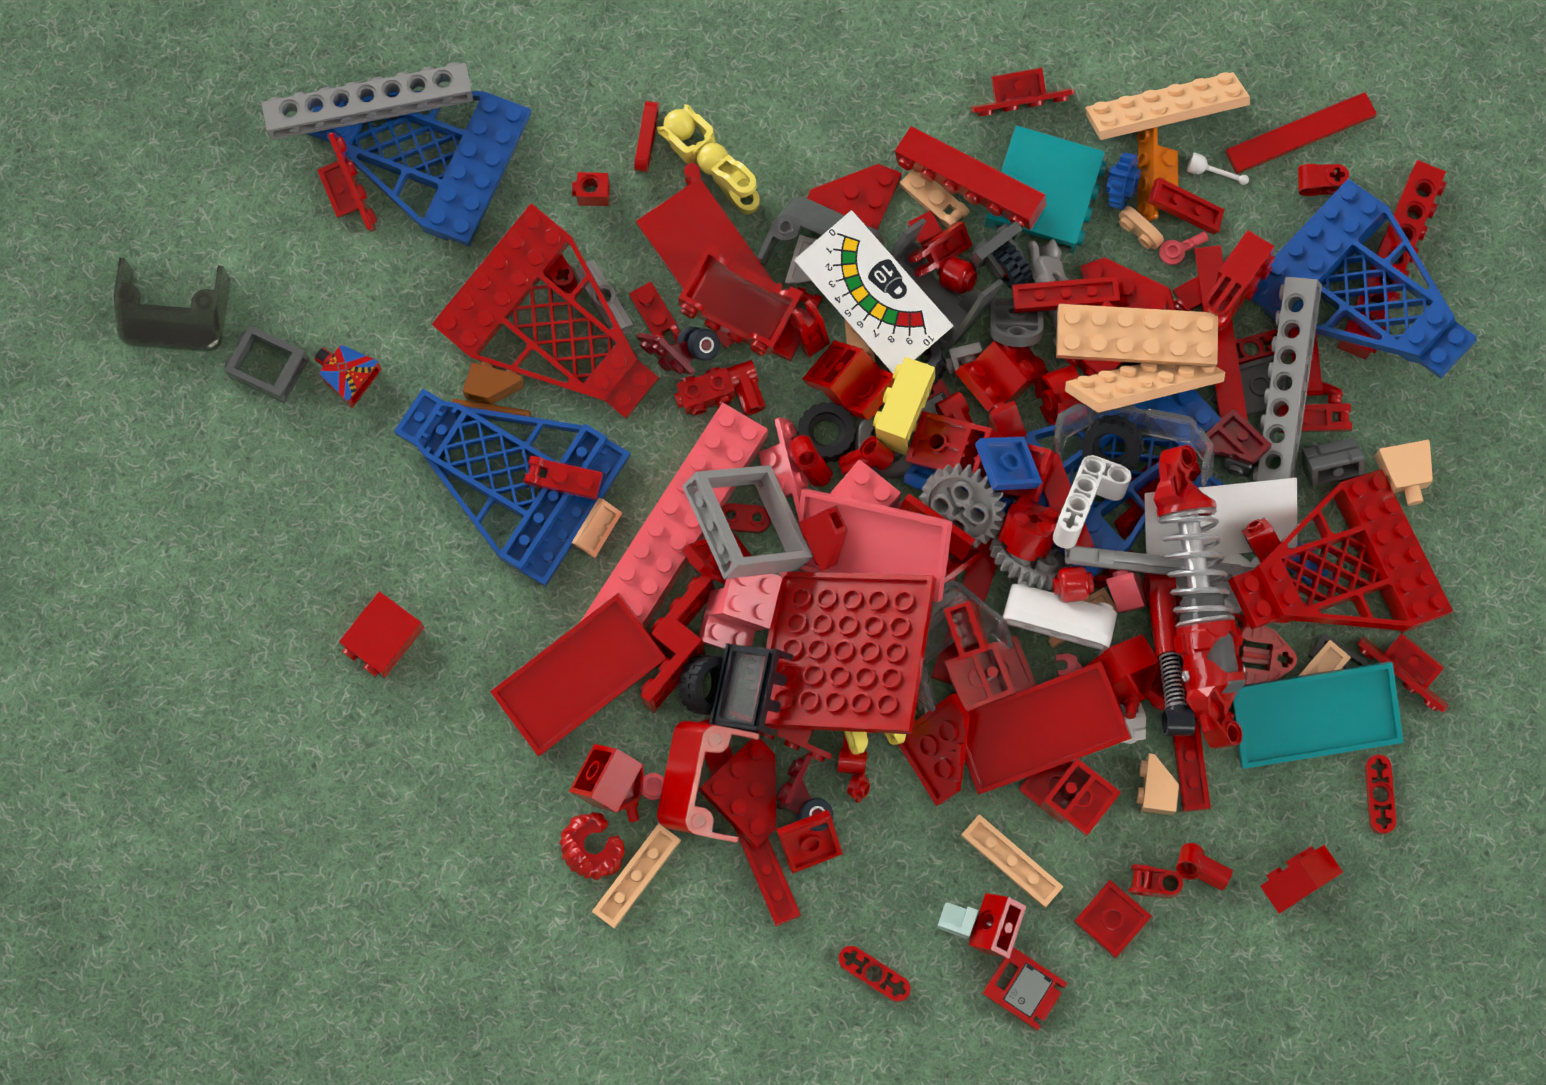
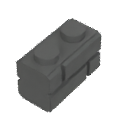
[1302,438,1364,487]

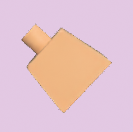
[1375,440,1433,506]

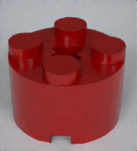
[1035,365,1089,425]
[998,497,1059,561]

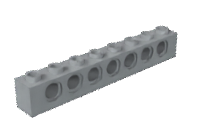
[261,62,474,140]
[1253,277,1322,482]

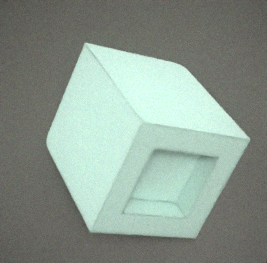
[937,903,978,939]

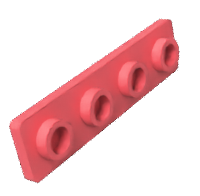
[758,417,809,516]

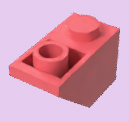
[1106,570,1148,613]

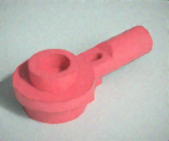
[1159,231,1209,265]
[642,773,664,800]

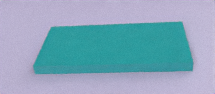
[1232,661,1404,769]

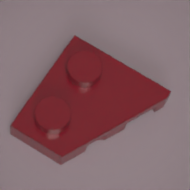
[1196,409,1272,466]

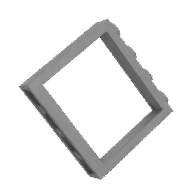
[682,465,813,579]

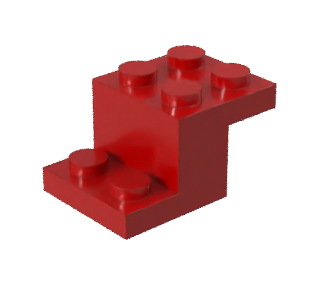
[802,340,895,420]
[955,341,1049,412]
[943,635,1036,712]
[1018,758,1121,837]

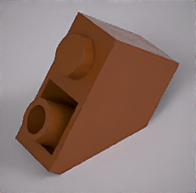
[462,362,525,404]

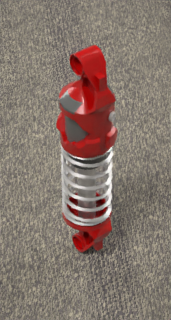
[1153,444,1246,749]

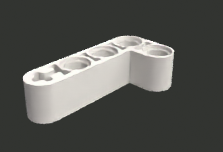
[1053,455,1131,549]

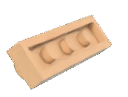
[961,814,1063,908]
[592,823,681,929]

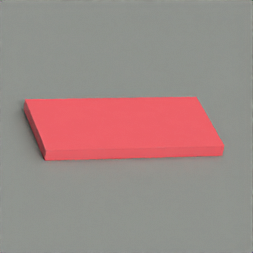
[798,489,952,602]

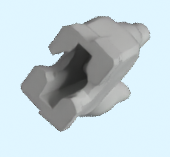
[1028,239,1069,283]

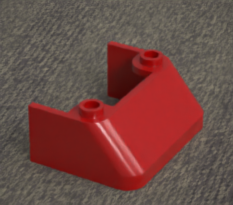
[657,720,759,843]

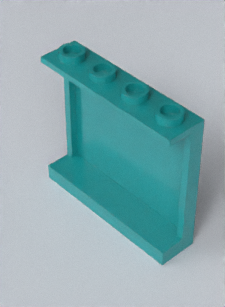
[984,125,1107,253]

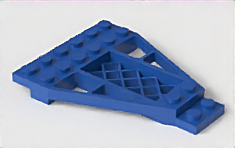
[307,86,532,247]
[1251,179,1477,379]
[394,388,631,587]
[1014,389,1221,577]

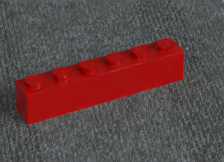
[895,126,1046,230]

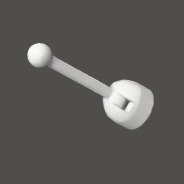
[1186,152,1249,185]

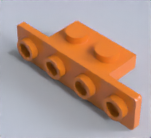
[1137,127,1178,222]

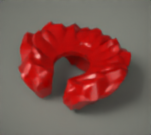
[559,812,624,880]

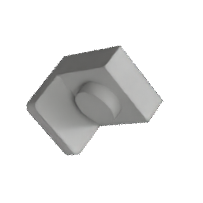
[945,342,982,381]

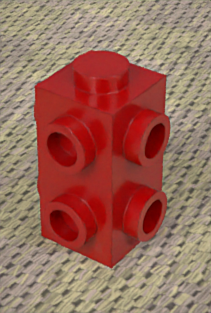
[674,367,736,416]

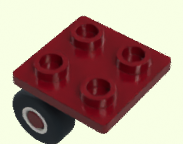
[636,327,720,375]
[776,754,834,831]

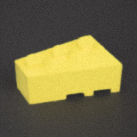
[873,357,936,456]

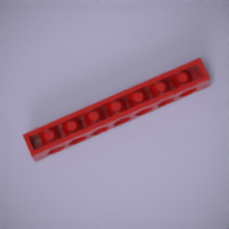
[1337,160,1447,360]

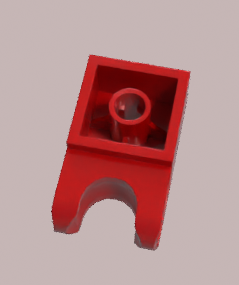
[1205,230,1275,331]

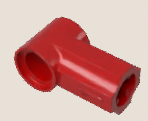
[727,360,765,415]
[935,392,974,424]
[790,435,833,487]
[838,436,894,476]
[837,732,868,775]
[1176,843,1233,891]

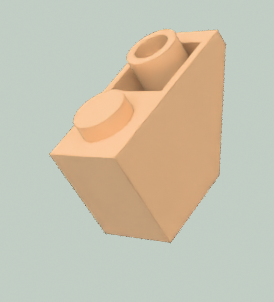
[1136,753,1179,816]

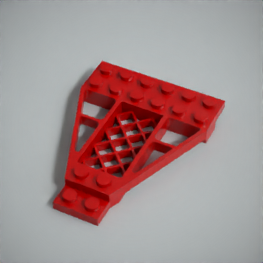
[431,203,660,418]
[1228,469,1453,633]

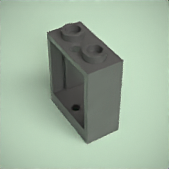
[224,325,309,404]

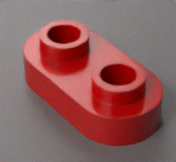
[721,503,771,534]

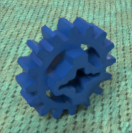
[1106,152,1141,210]

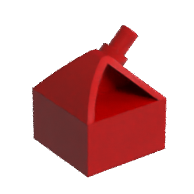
[1083,634,1160,719]
[569,744,644,822]

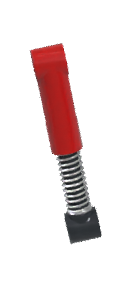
[1143,573,1195,736]

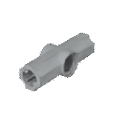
[575,260,634,334]

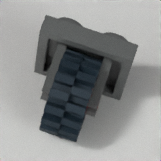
[970,221,1033,289]

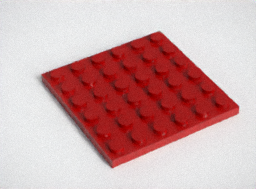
[756,571,936,735]

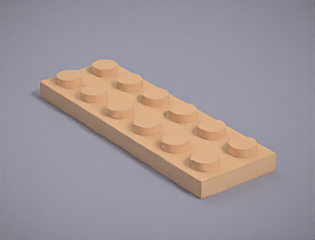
[1085,72,1250,140]
[1056,304,1218,367]
[1065,363,1225,413]

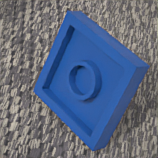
[975,437,1042,490]

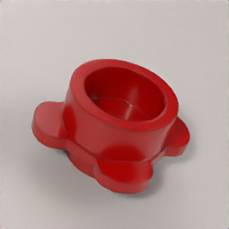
[847,773,870,803]

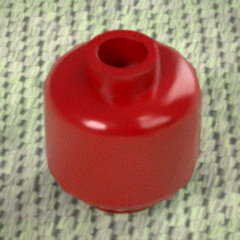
[937,256,978,295]
[1052,566,1094,603]

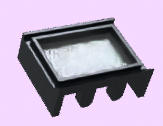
[709,643,794,736]

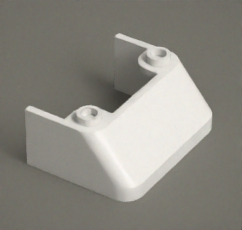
[998,581,1117,655]

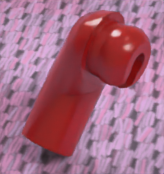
[1322,382,1343,404]

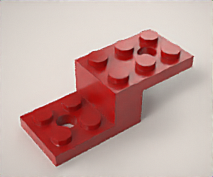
[905,411,1055,503]
[641,574,715,714]

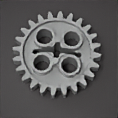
[919,463,1006,548]
[989,528,1072,590]

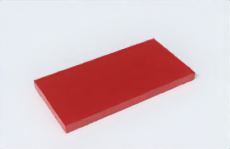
[636,177,774,350]
[490,593,668,757]
[965,661,1132,795]

